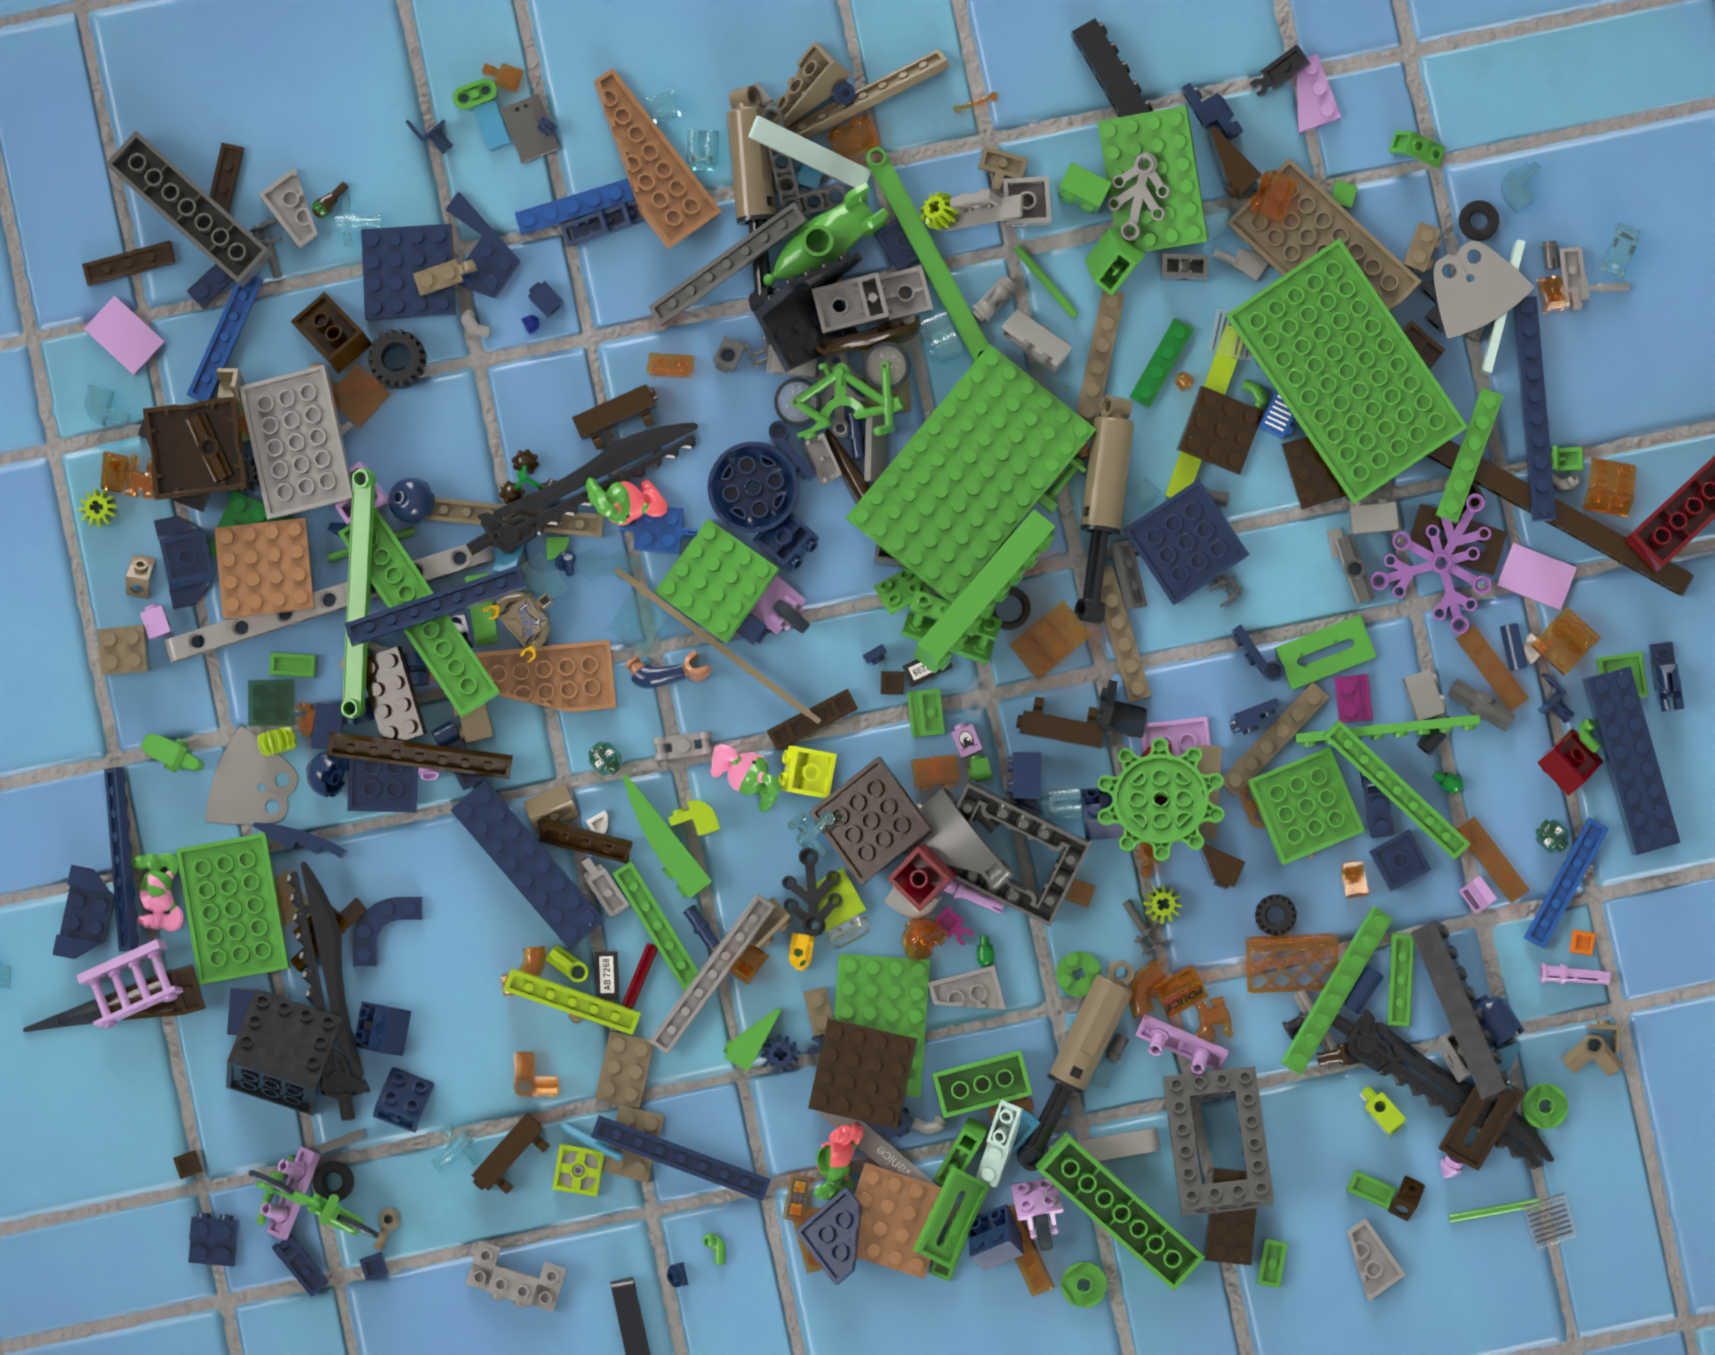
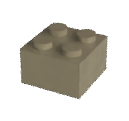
[97,625,151,676]

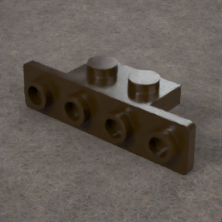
[291,898,367,973]

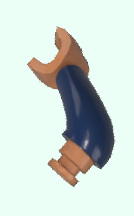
[625,650,712,689]

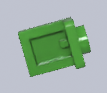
[1551,446,1584,472]

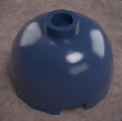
[388,478,435,524]
[306,751,349,797]

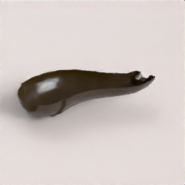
[816,315,921,354]

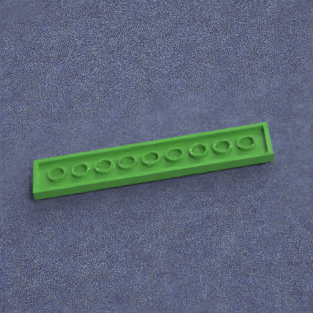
[338,508,500,718]

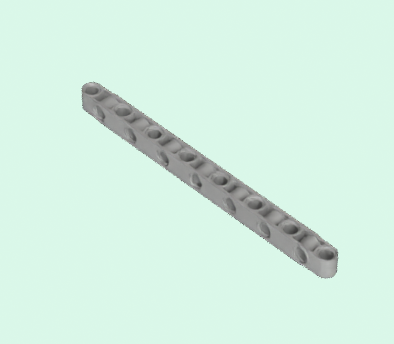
[164,544,495,663]

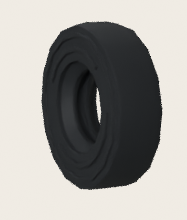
[1458,200,1500,241]
[313,1161,354,1201]

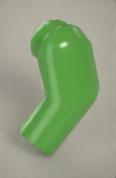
[1579,718,1602,753]

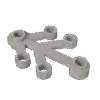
[1107,153,1171,240]
[808,352,865,439]

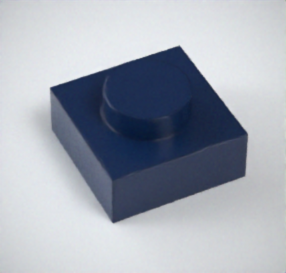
[863,644,887,665]
[359,1251,389,1281]

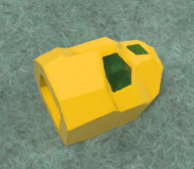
[789,933,815,971]

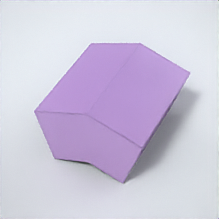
[1459,876,1497,914]

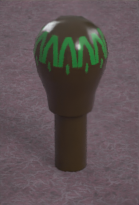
[312,182,349,218]

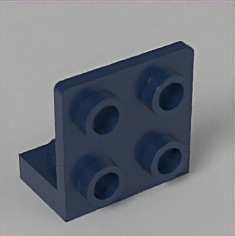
[373,1067,434,1133]

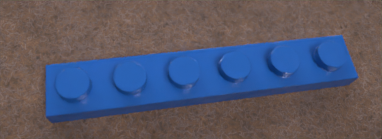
[515,178,635,235]
[186,276,264,401]
[1523,817,1609,949]

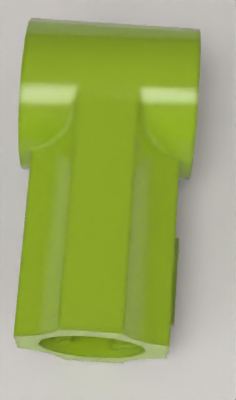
[545,944,590,983]

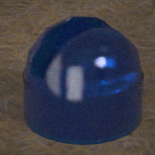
[521,315,540,335]

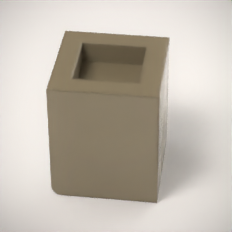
[216,368,245,402]

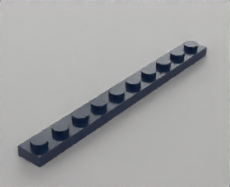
[1513,296,1556,522]

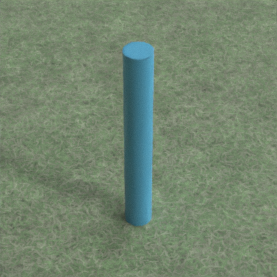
[560,1122,624,1162]

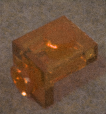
[1341,860,1369,899]

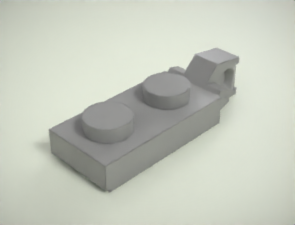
[1558,246,1585,311]
[581,857,630,918]

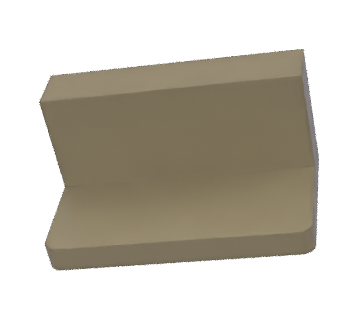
[524,783,579,834]

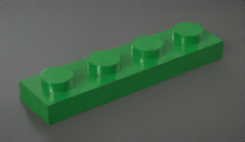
[1129,318,1194,409]

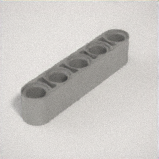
[1046,1127,1160,1161]

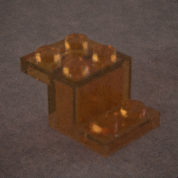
[1009,600,1092,681]

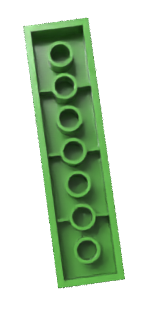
[914,509,1056,674]
[1035,1132,1205,1291]

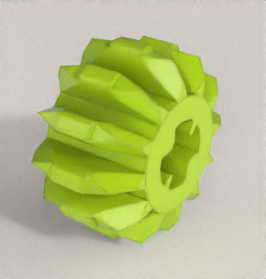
[919,191,959,231]
[78,489,118,528]
[257,727,297,757]
[1143,885,1183,924]

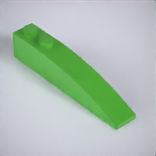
[623,774,712,899]

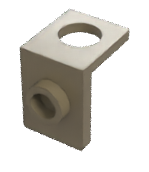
[126,555,156,599]
[1586,1020,1620,1053]

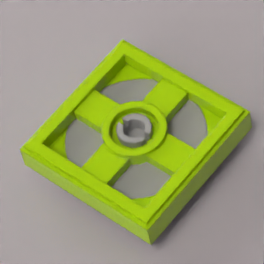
[552,1144,605,1197]

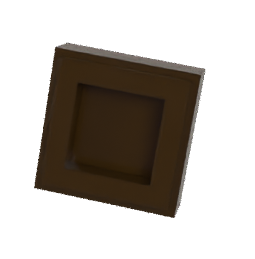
[881,671,904,695]
[173,1150,203,1180]

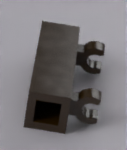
[572,384,659,450]
[1016,697,1104,749]
[471,1112,550,1194]

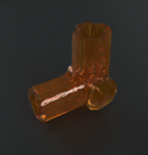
[514,1052,559,1097]

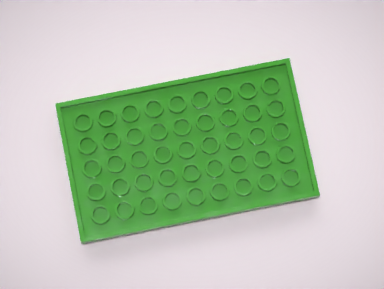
[1225,238,1468,505]
[845,344,1096,604]

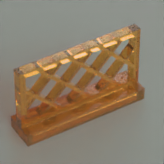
[1245,933,1339,993]

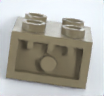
[751,897,792,949]

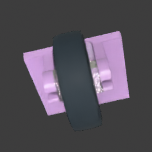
[750,575,810,635]
[1011,1178,1063,1251]

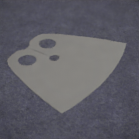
[1434,241,1534,339]
[206,726,298,824]

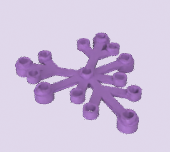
[1370,493,1491,634]

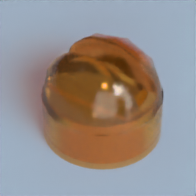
[1175,372,1195,392]

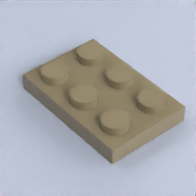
[595,1031,654,1108]
[603,1104,665,1183]

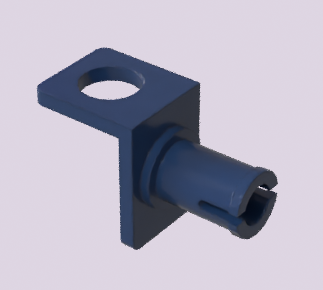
[405,119,454,155]
[1537,673,1575,723]

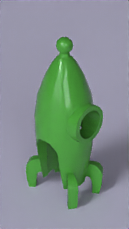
[763,183,889,286]

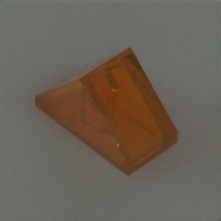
[1537,275,1570,314]
[101,451,131,494]
[729,943,769,985]

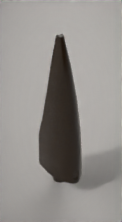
[825,429,871,505]

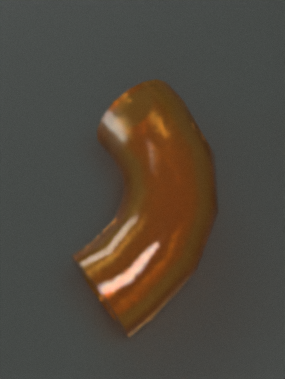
[501,946,546,997]
[1129,958,1166,1019]

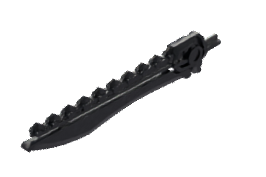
[466,422,698,556]
[287,861,370,1121]
[1331,1010,1554,1170]

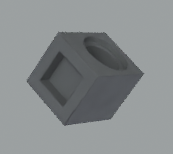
[713,336,746,373]

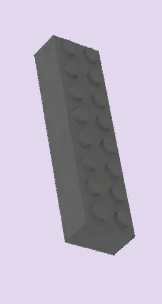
[105,131,274,288]

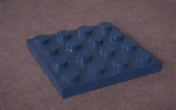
[361,224,456,321]
[1123,479,1250,606]

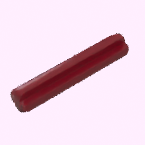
[622,943,658,1009]

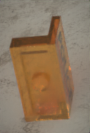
[1152,965,1208,1018]

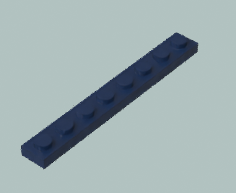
[344,565,527,647]
[104,767,139,951]
[590,1115,771,1201]

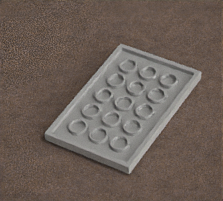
[239,365,353,520]

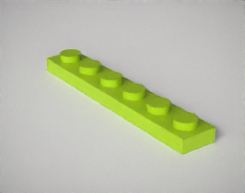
[503,967,641,1035]

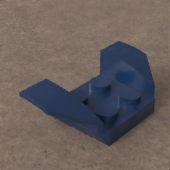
[154,516,214,609]
[52,865,115,959]

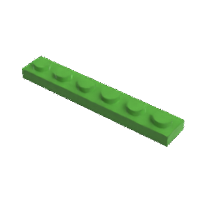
[1435,387,1504,523]
[612,861,699,991]

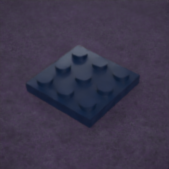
[347,759,418,813]

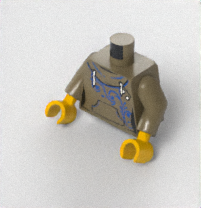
[483,592,554,663]

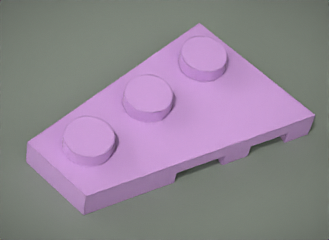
[1296,54,1341,134]

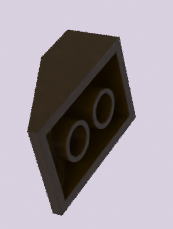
[1207,126,1262,200]
[291,291,373,374]

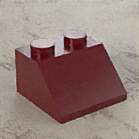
[1537,728,1604,796]
[887,844,957,912]

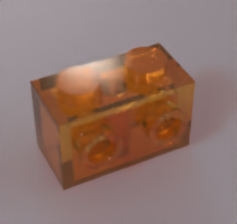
[911,754,960,791]

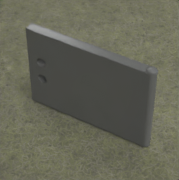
[500,94,561,164]

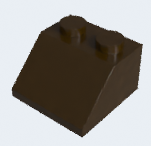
[1199,843,1245,890]

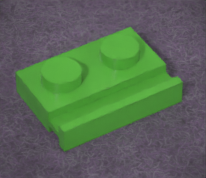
[907,688,945,738]

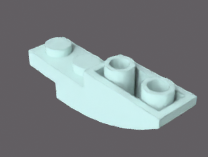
[976,1100,1023,1188]

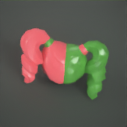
[585,477,668,526]
[814,1122,864,1201]

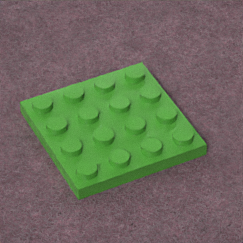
[654,519,781,644]
[1246,747,1365,866]

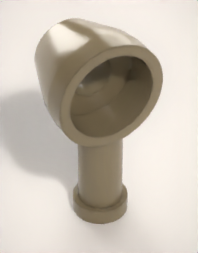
[373,1207,401,1251]

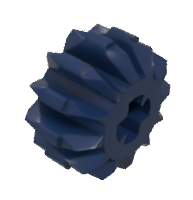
[761,1035,800,1074]

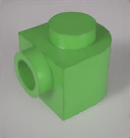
[966,753,993,783]

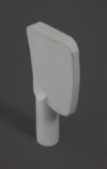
[1212,248,1268,282]

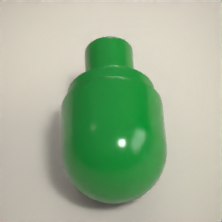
[1432,770,1464,794]
[976,935,995,967]

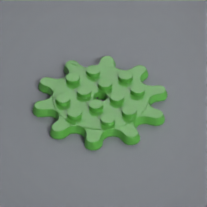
[1097,737,1225,861]

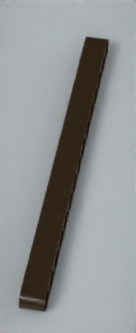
[1426,440,1694,596]

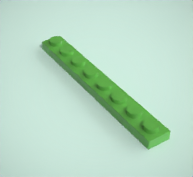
[1296,715,1481,747]
[1322,719,1471,860]
[1280,906,1393,1075]

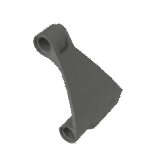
[903,787,1015,889]

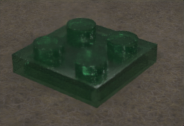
[248,679,295,726]

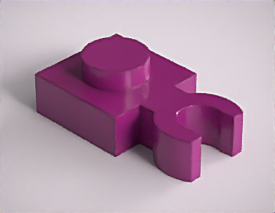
[932,906,974,945]

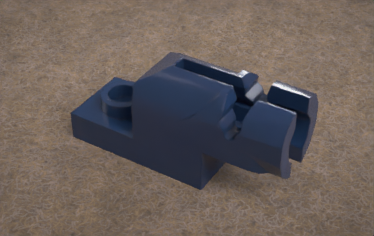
[1181,83,1244,141]
[1648,642,1685,712]

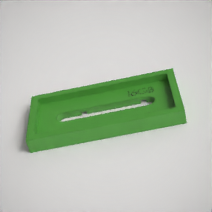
[1275,615,1377,690]
[913,1166,990,1270]

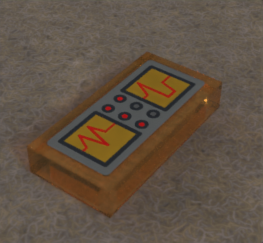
[783,1173,813,1223]

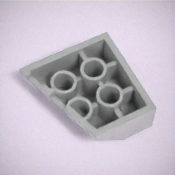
[1000,309,1072,375]

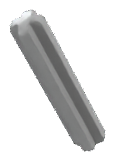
[1293,990,1337,1052]

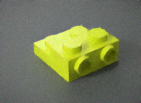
[778,746,837,799]

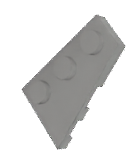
[258,168,318,249]
[928,965,1006,1010]
[1346,1218,1406,1302]

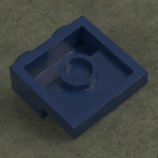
[753,513,819,572]
[1229,698,1280,735]
[188,1212,239,1267]

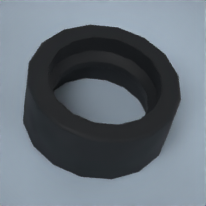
[991,587,1031,630]

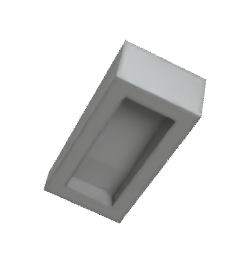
[1327,528,1343,558]

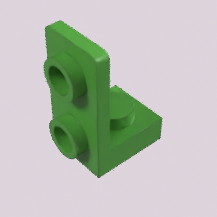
[1389,130,1445,168]

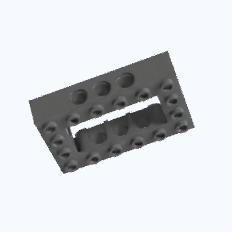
[947,780,1092,926]
[1163,1066,1274,1217]

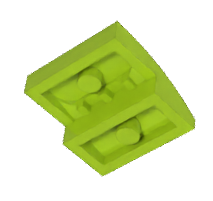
[805,868,867,932]

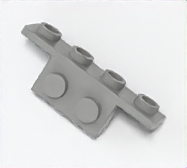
[942,189,1023,231]

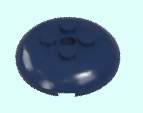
[707,441,799,533]

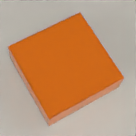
[1569,929,1596,956]

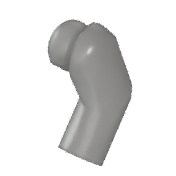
[911,1116,946,1135]

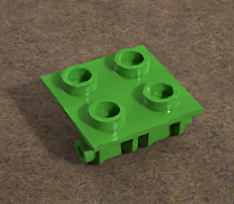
[873,568,930,615]

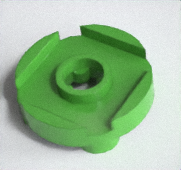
[1056,951,1102,997]
[1521,1083,1568,1129]
[1061,1261,1107,1308]

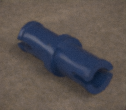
[846,413,865,460]
[683,904,720,950]

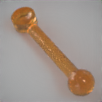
[953,92,998,113]

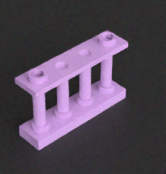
[76,939,184,1029]

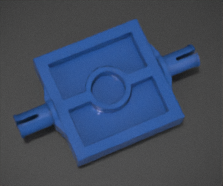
[620,507,698,555]

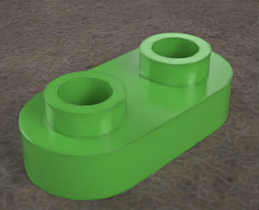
[453,78,497,110]

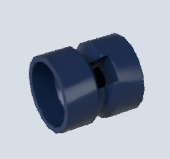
[403,652,430,686]

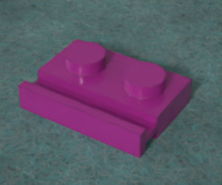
[1334,674,1373,723]

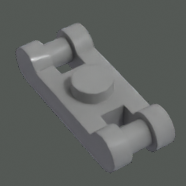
[652,731,714,761]

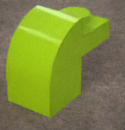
[668,800,721,837]

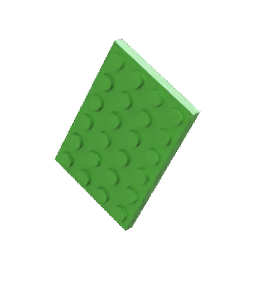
[1098,106,1209,253]
[176,833,290,985]
[834,954,930,1097]

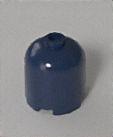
[1475,995,1525,1049]

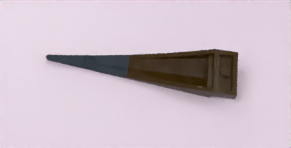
[23,964,206,1032]

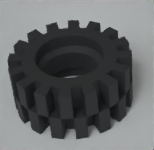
[1255,894,1297,936]

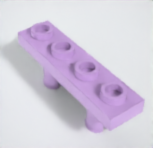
[1135,1014,1229,1074]
[260,1146,321,1241]

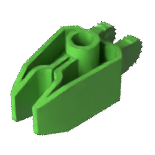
[141,734,205,773]

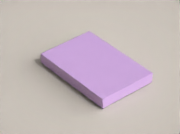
[84,296,166,376]
[1496,543,1577,611]
[1141,716,1211,756]

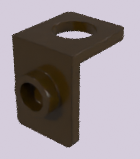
[1388,1176,1425,1221]

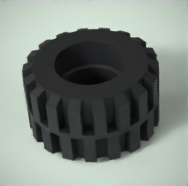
[368,329,427,389]

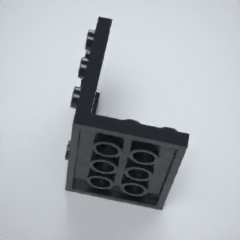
[754,252,863,373]
[226,989,343,1116]

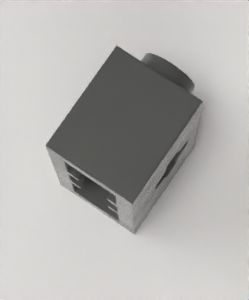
[1160,253,1209,282]

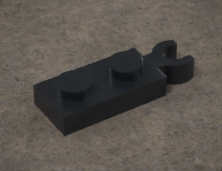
[1250,44,1311,97]

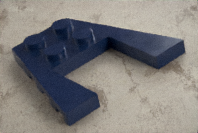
[446,192,521,299]

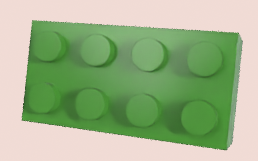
[932,1050,1033,1118]

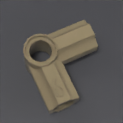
[1560,1033,1624,1077]

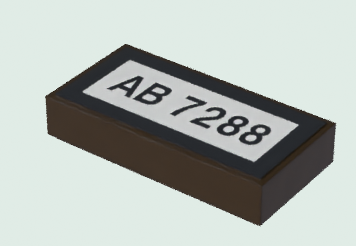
[902,659,953,687]
[594,951,619,998]

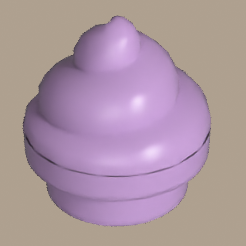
[418,767,441,781]
[1440,1154,1463,1178]

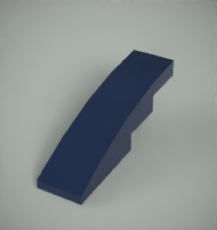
[560,200,645,248]
[253,822,347,858]

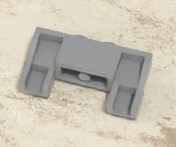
[466,1240,567,1312]

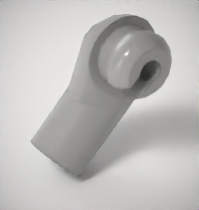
[461,310,491,338]
[1552,472,1580,492]

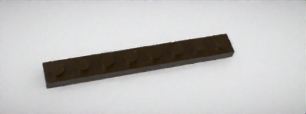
[327,732,513,779]

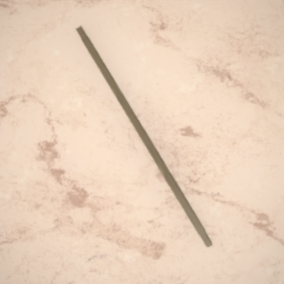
[614,567,821,724]

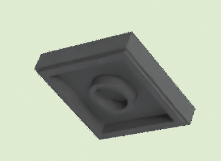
[318,1128,369,1154]

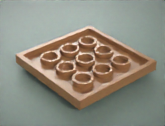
[215,518,315,619]
[855,1162,942,1279]

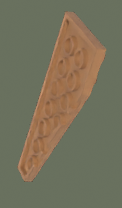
[594,68,722,250]
[429,640,617,713]

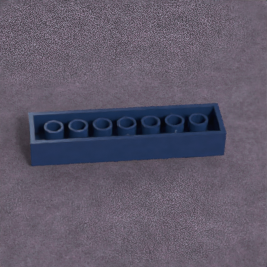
[1582,666,1681,855]
[450,780,606,950]

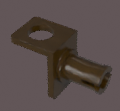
[1316,1042,1361,1067]

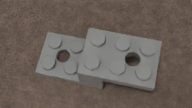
[812,265,933,334]

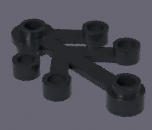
[782,847,843,937]

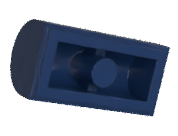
[1499,623,1527,671]
[1343,964,1384,1015]

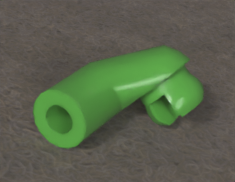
[1241,378,1269,410]
[702,1233,726,1264]

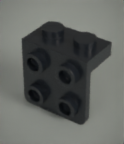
[1097,679,1147,738]

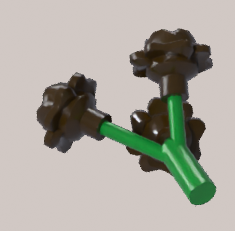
[499,449,557,505]

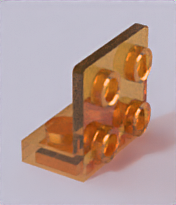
[1582,457,1636,517]
[1531,607,1601,676]

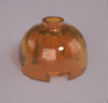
[901,918,948,962]

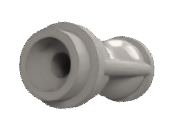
[972,275,1017,322]

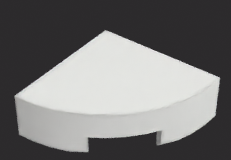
[1524,633,1547,665]
[586,810,609,834]

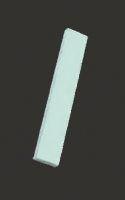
[748,116,871,188]
[1480,239,1526,375]

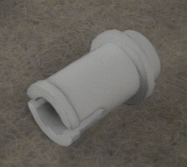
[754,82,775,109]

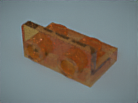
[826,116,881,160]
[1250,170,1298,223]
[647,353,694,378]

